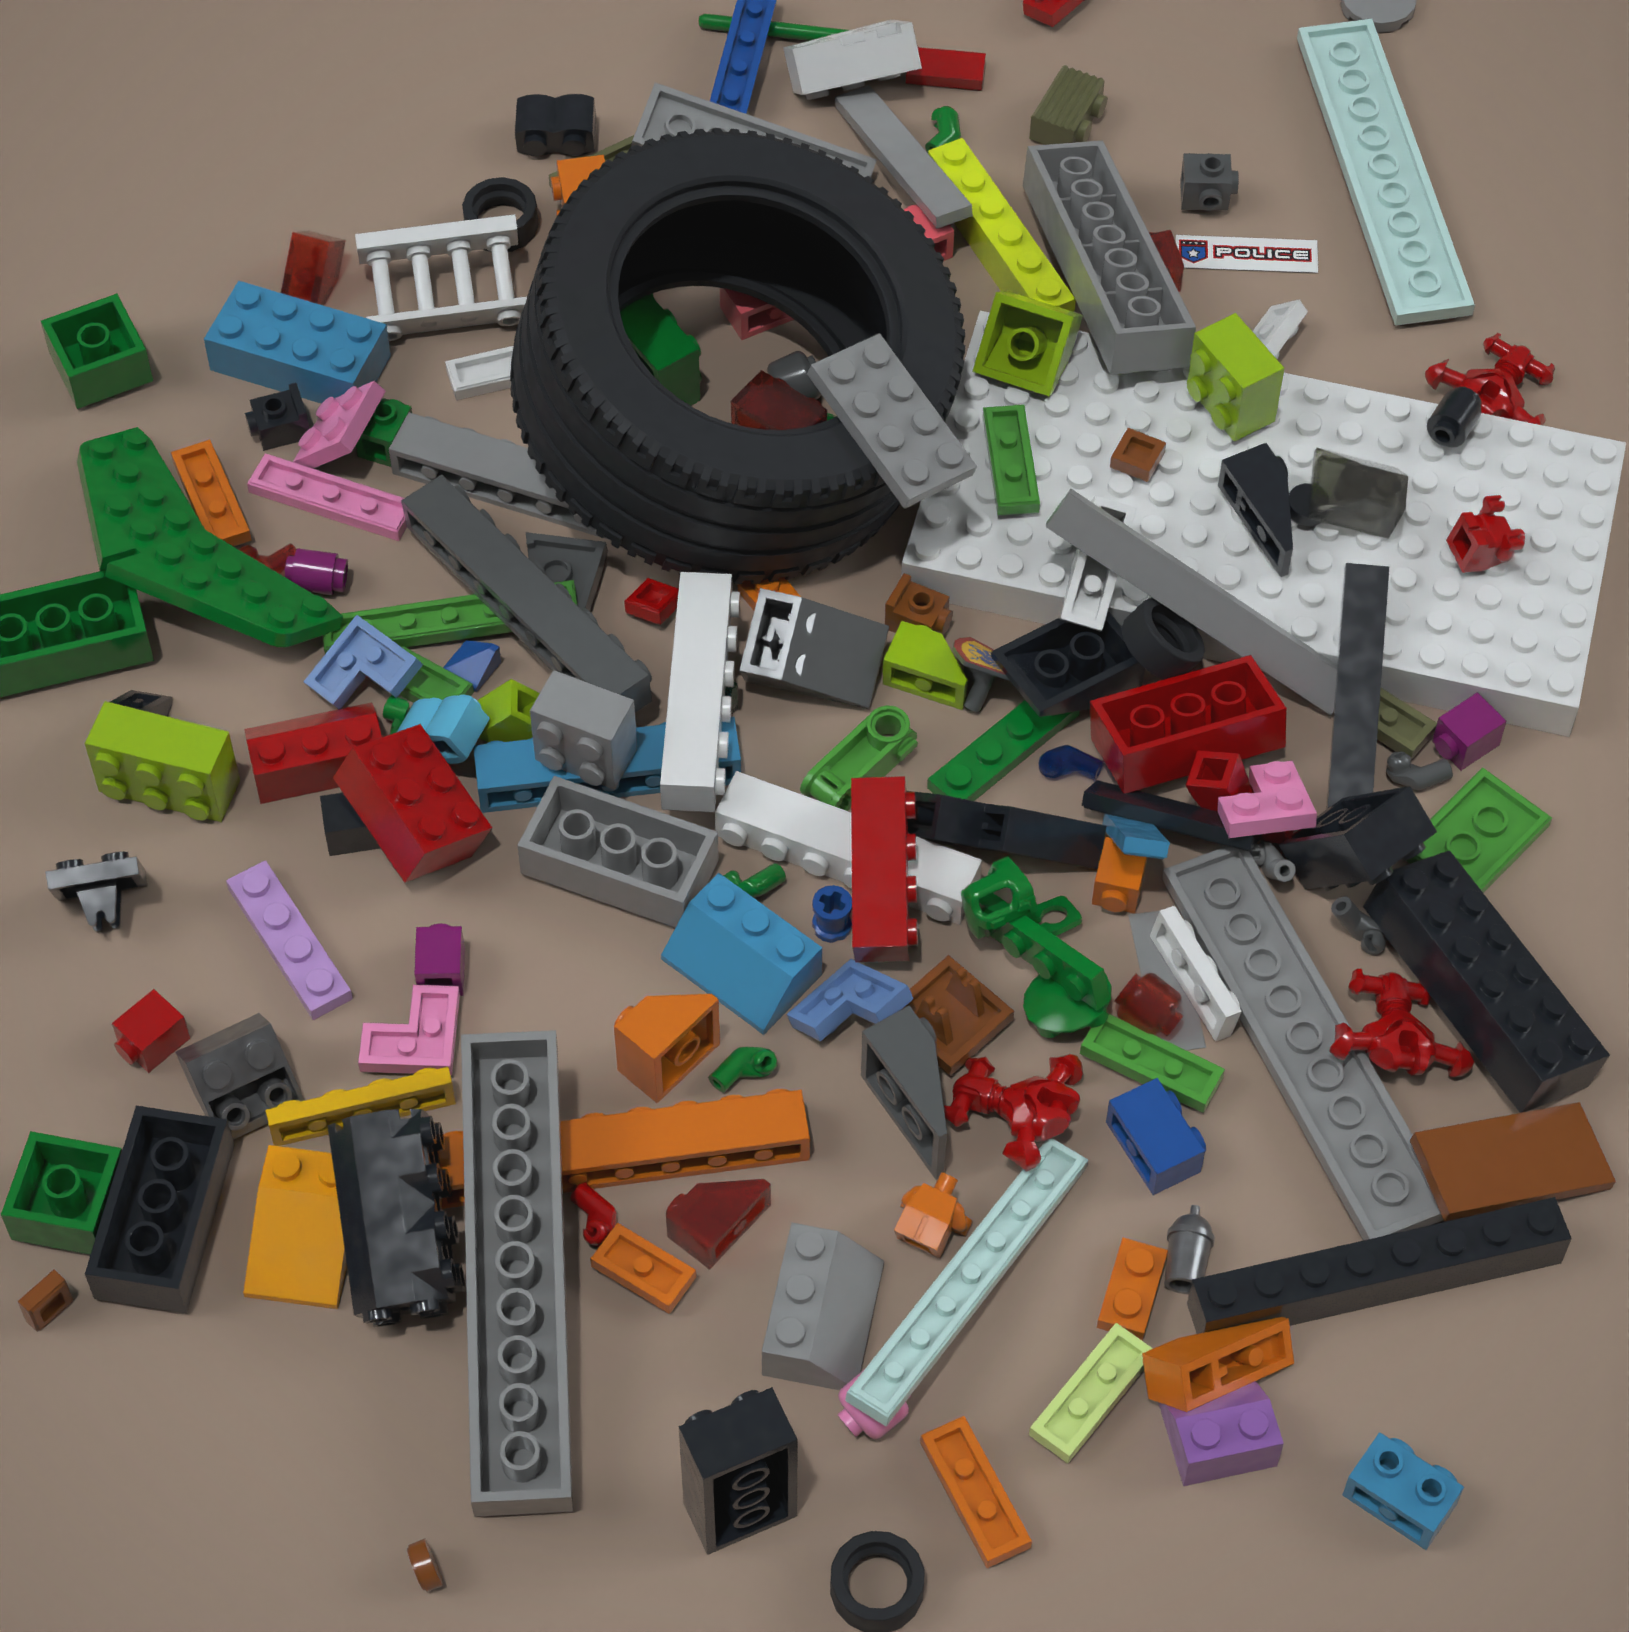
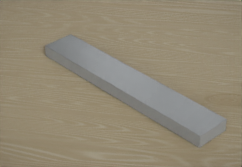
[835,85,973,228]

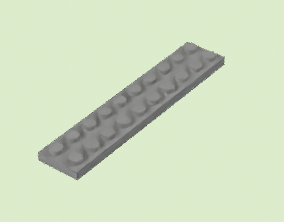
[1162,846,1443,1240]

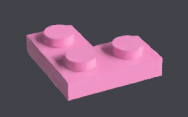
[1218,761,1317,838]
[358,985,460,1075]

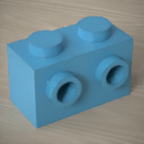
[1342,1432,1464,1550]

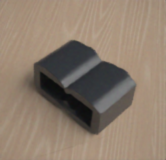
[515,94,596,156]

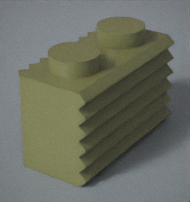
[1029,65,1108,145]

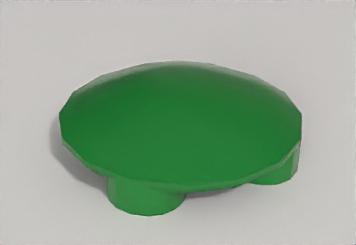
[1023,973,1112,1038]

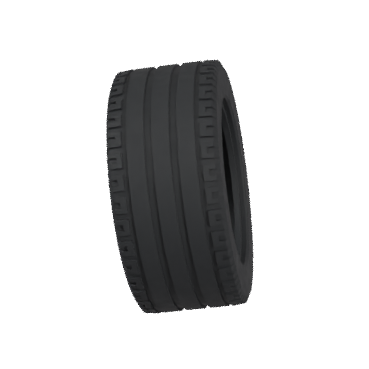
[510,128,966,584]

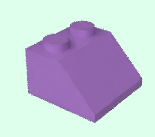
[1158,1381,1284,1486]

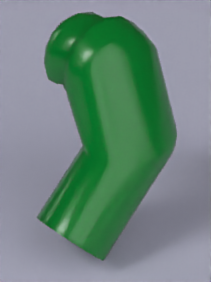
[925,106,961,153]
[723,863,786,898]
[708,1047,778,1092]

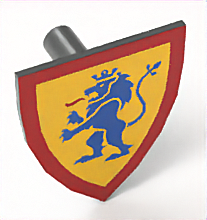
[952,637,1010,712]

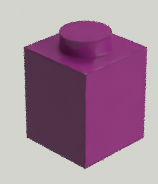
[1432,692,1507,771]
[414,923,465,996]

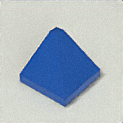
[443,640,501,692]

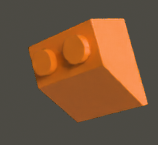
[614,994,720,1103]

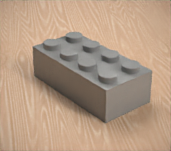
[517,776,719,928]

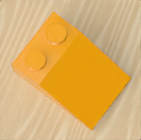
[243,1145,347,1309]

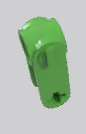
[800,705,918,811]

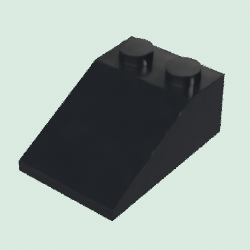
[991,611,1145,717]

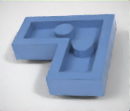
[303,615,423,709]
[786,959,914,1041]

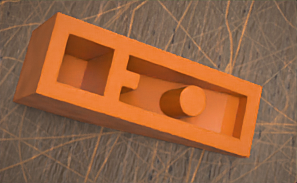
[1142,1317,1294,1412]

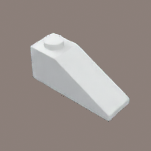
[1060,495,1137,632]

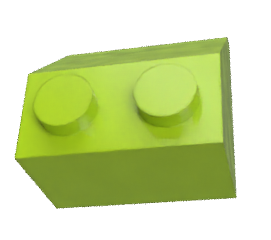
[972,291,1083,397]

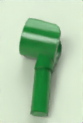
[383,695,410,735]

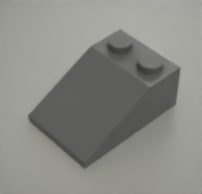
[861,1006,947,1180]

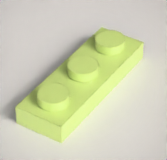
[1029,1323,1153,1463]

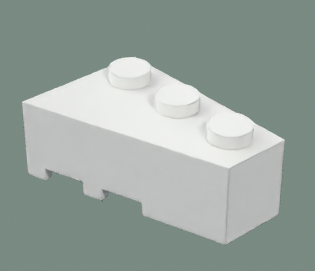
[783,20,922,100]

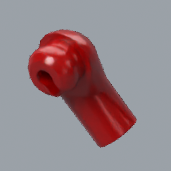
[570,1182,617,1247]

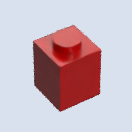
[112,989,190,1073]

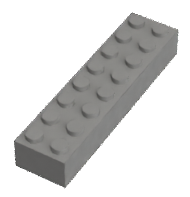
[1023,141,1196,374]

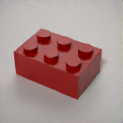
[333,724,493,883]

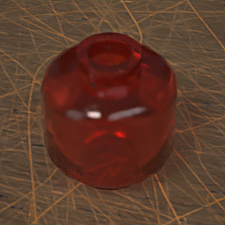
[1114,972,1184,1037]

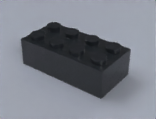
[85,1105,235,1314]
[679,1387,798,1555]

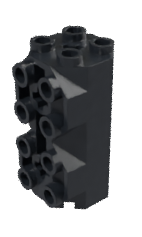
[327,1109,466,1327]

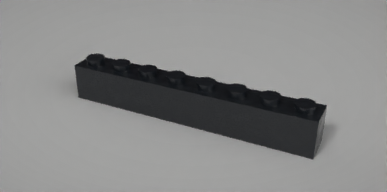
[1187,1197,1572,1334]

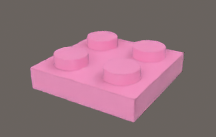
[293,381,386,469]

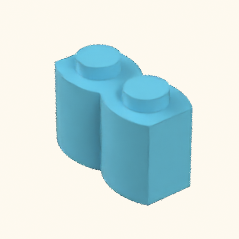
[397,694,490,764]

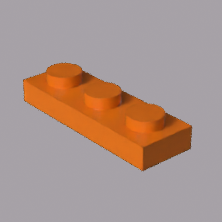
[171,439,252,546]
[920,1416,1032,1568]

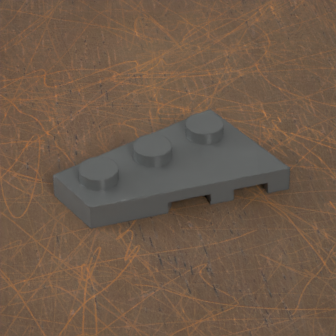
[526,532,608,611]

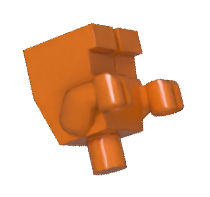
[894,1172,973,1258]

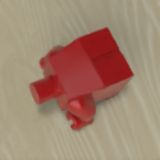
[1446,495,1525,573]

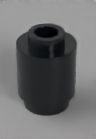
[1427,387,1482,448]

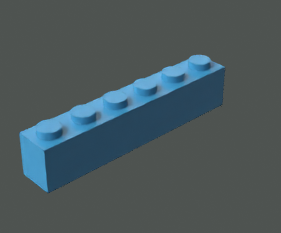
[473,717,741,813]

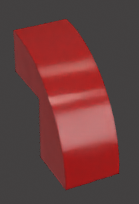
[1186,750,1294,844]

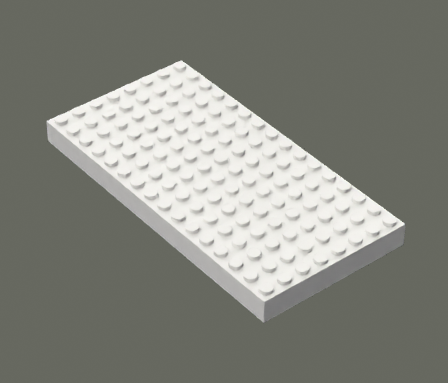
[901,311,1626,737]

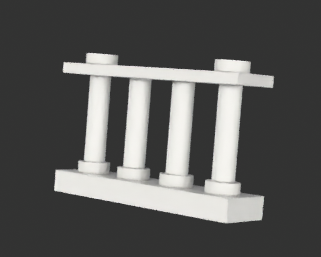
[355,214,527,341]

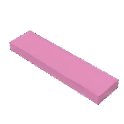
[247,453,407,541]

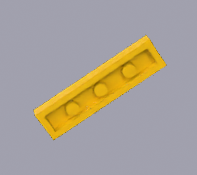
[265,1067,456,1146]

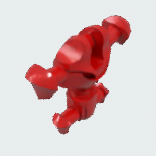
[1425,333,1555,425]
[1329,968,1474,1077]
[944,1054,1083,1171]

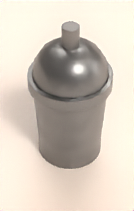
[1164,1205,1215,1294]

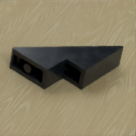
[907,791,1106,869]

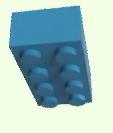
[204,281,391,404]

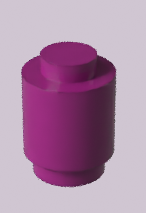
[285,548,348,595]

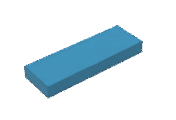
[1102,813,1170,859]

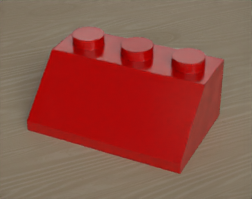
[244,702,382,804]

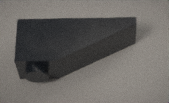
[1218,443,1293,577]

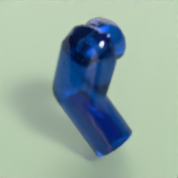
[1038,745,1104,781]

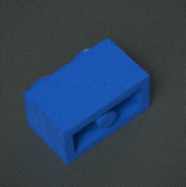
[1106,1078,1206,1195]

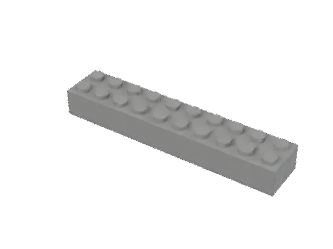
[461,1030,573,1517]

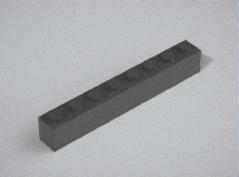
[401,475,652,713]

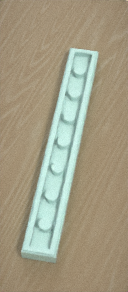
[845,1138,1088,1426]

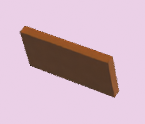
[1410,1102,1616,1221]

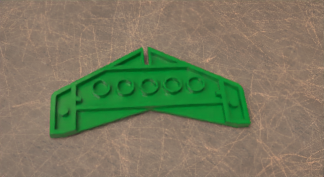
[77,427,343,647]

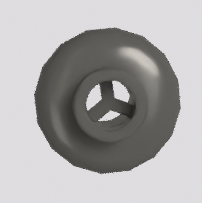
[762,351,821,411]

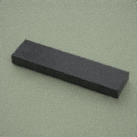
[1081,780,1262,851]

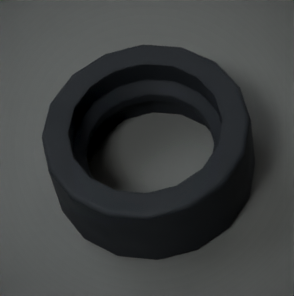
[462,177,539,252]
[1121,597,1205,680]
[830,1531,925,1632]

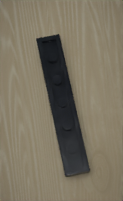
[1326,563,1389,810]

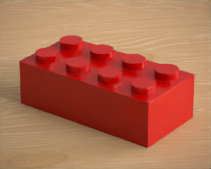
[1090,655,1287,794]

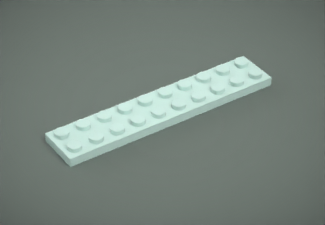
[1297,19,1475,326]

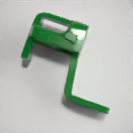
[961,856,1082,940]

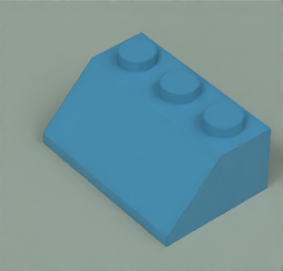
[661,873,822,1035]

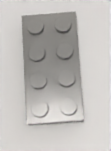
[807,333,977,509]

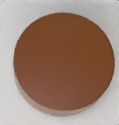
[407,1538,443,1592]

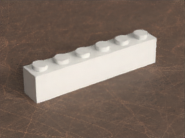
[660,572,740,812]
[715,771,982,925]

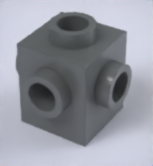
[1180,153,1239,211]

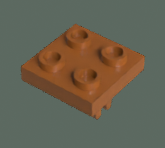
[901,955,1014,1076]

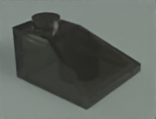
[1307,447,1408,539]

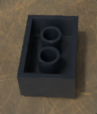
[1279,786,1437,891]

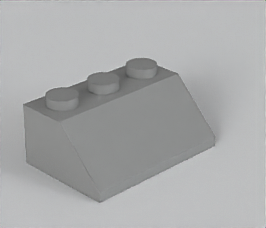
[762,1222,884,1390]

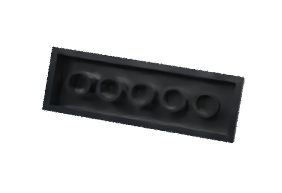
[1363,850,1610,1113]

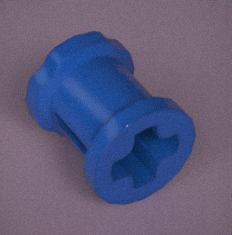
[812,885,852,943]

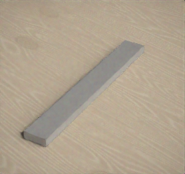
[1046,489,1337,715]

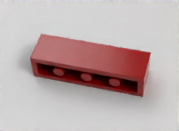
[851,776,918,963]

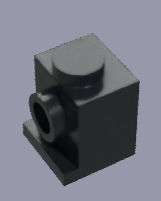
[245,383,309,451]

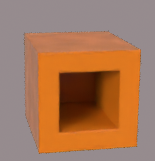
[1092,837,1148,913]

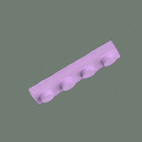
[226,860,353,1020]

